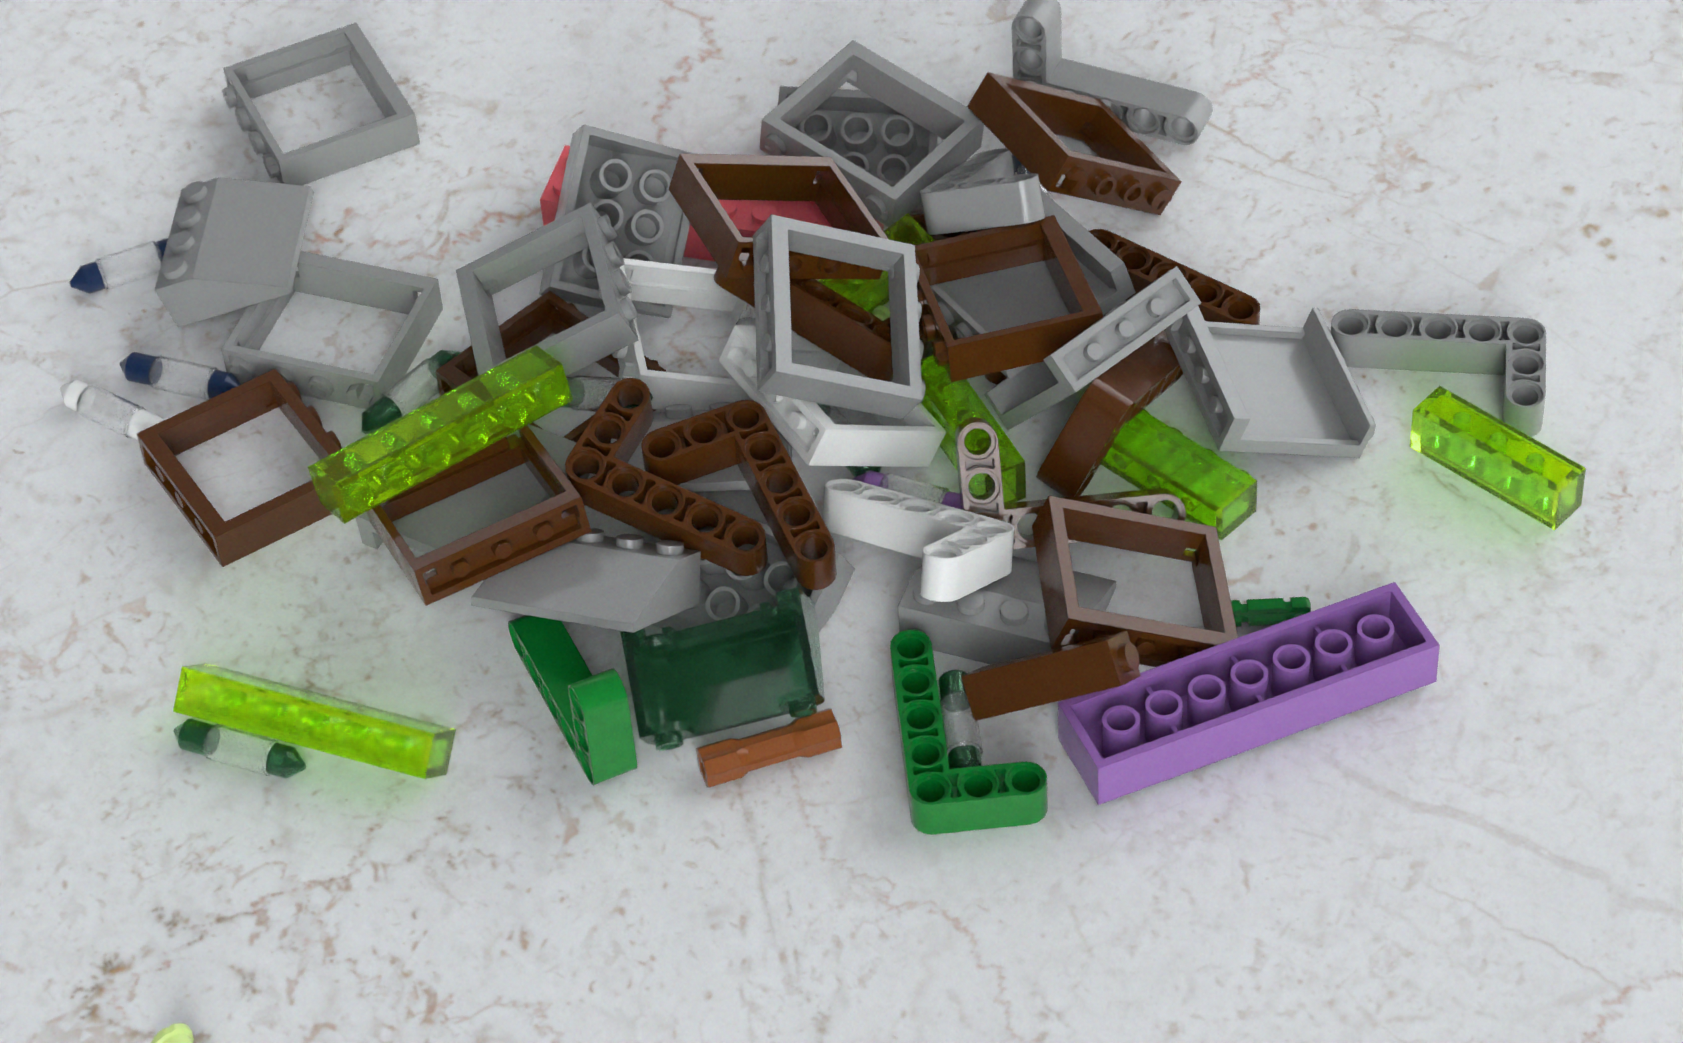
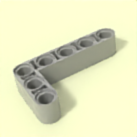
[1012,0,1213,145]
[920,148,1046,235]
[1331,309,1546,438]

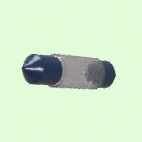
[69,238,168,294]
[120,352,241,400]

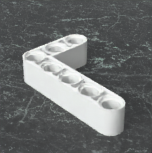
[822,478,1014,602]

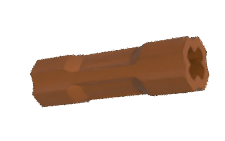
[695,708,842,788]

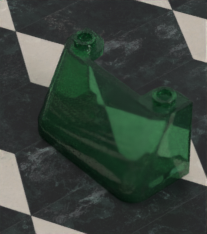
[620,587,825,751]

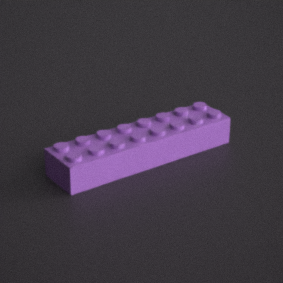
[1058,582,1440,805]

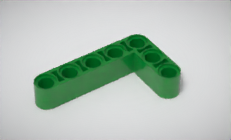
[508,615,637,785]
[890,629,1048,835]

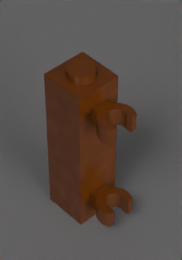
[961,631,1141,721]

